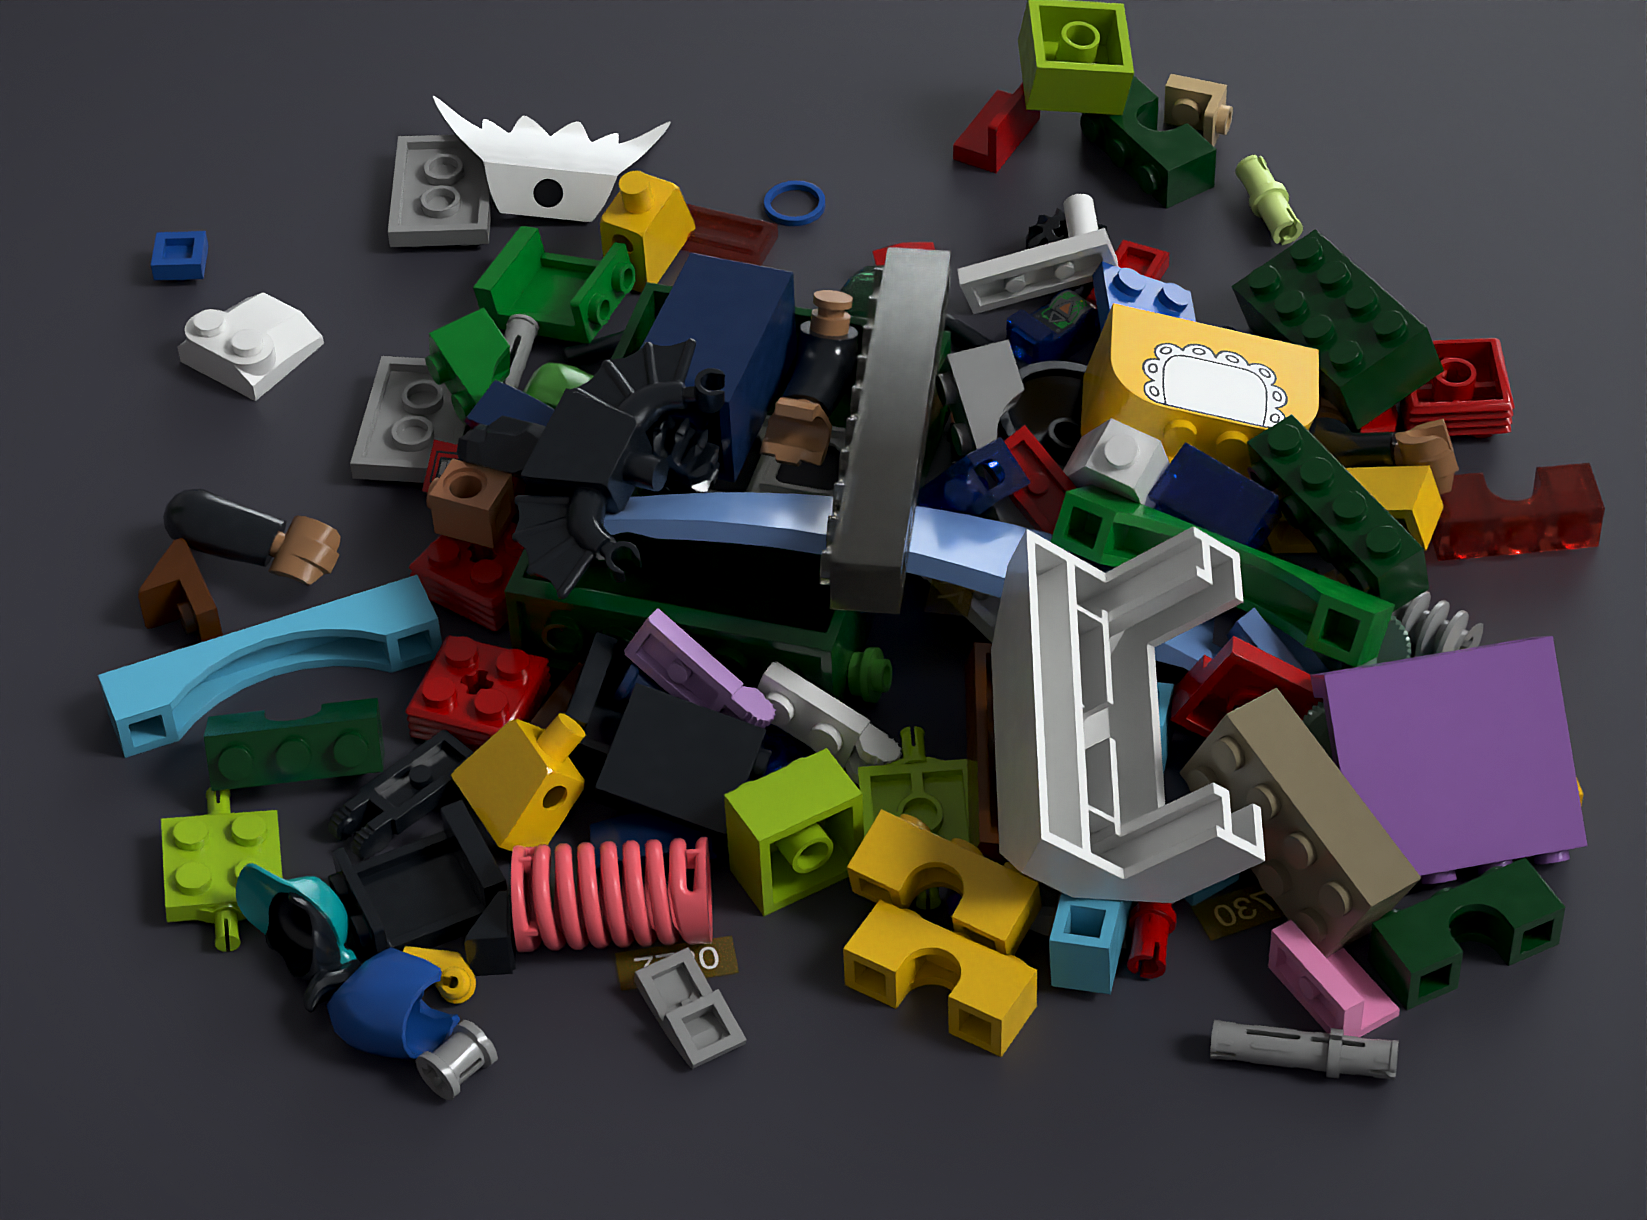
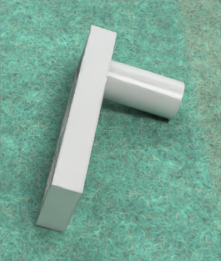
[957,194,1119,314]

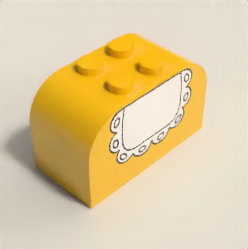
[1081,303,1319,503]

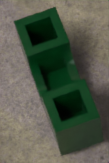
[1080,76,1217,209]
[204,698,385,791]
[1368,858,1566,1011]

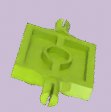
[858,726,969,910]
[161,787,283,952]

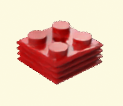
[1399,338,1515,438]
[409,521,524,631]
[405,635,552,752]

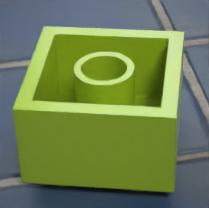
[1018,0,1134,115]
[724,748,864,916]

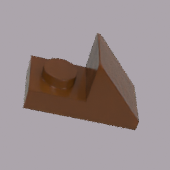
[138,538,223,643]

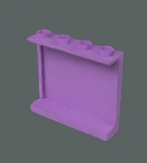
[1310,636,1587,884]

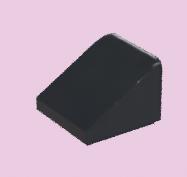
[464,890,516,976]

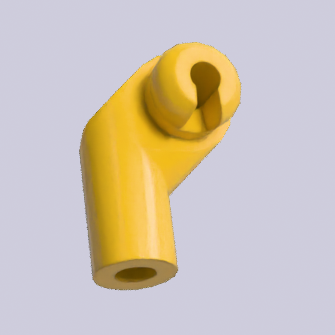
[403,946,476,1004]

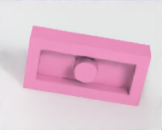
[1268,920,1400,1038]

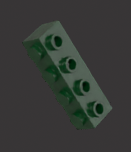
[1247,414,1429,612]

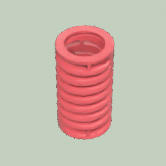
[511,837,713,952]

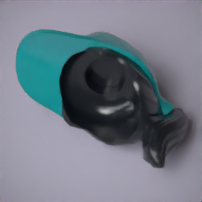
[236,863,361,1013]

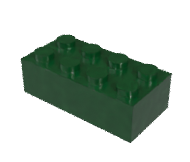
[1231,229,1444,430]

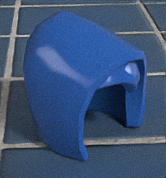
[327,947,460,1060]

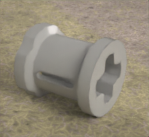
[416,1020,498,1100]

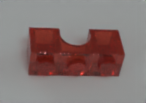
[1431,463,1605,561]

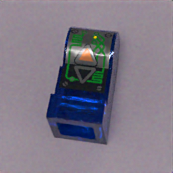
[1006,289,1100,364]

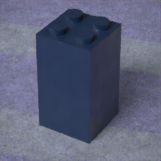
[640,252,797,483]

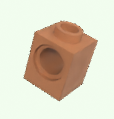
[426,458,517,549]

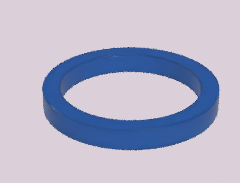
[764,181,825,226]

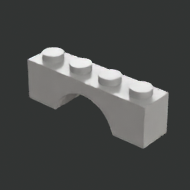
[935,339,1035,530]

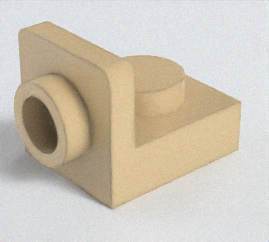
[1164,74,1233,146]

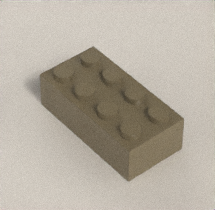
[1179,688,1421,958]

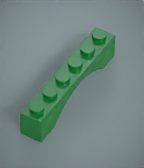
[1051,484,1395,667]

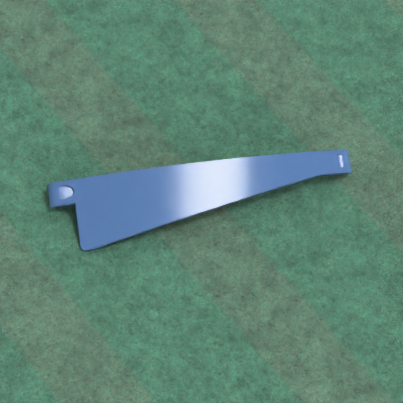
[604,492,1222,671]

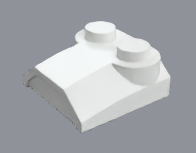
[177,292,324,401]

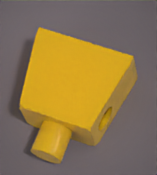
[600,171,696,293]
[451,713,586,851]

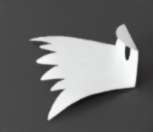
[433,96,671,222]

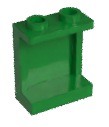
[473,226,636,344]

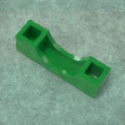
[425,307,530,495]

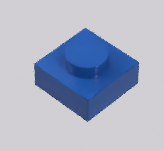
[151,231,209,280]

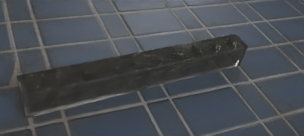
[820,247,951,614]

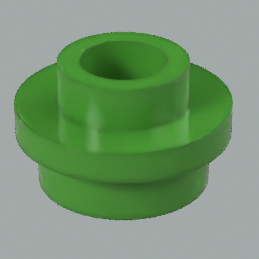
[848,647,892,703]

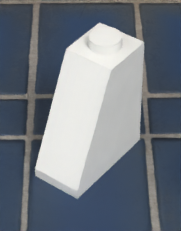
[1063,418,1178,512]

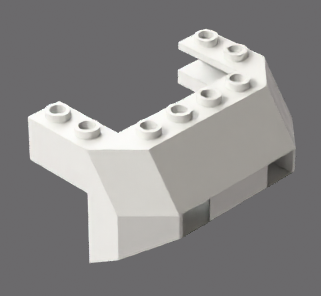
[991,526,1265,903]

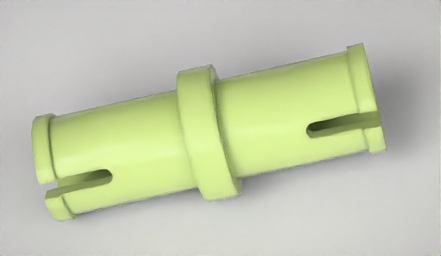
[1235,155,1303,245]

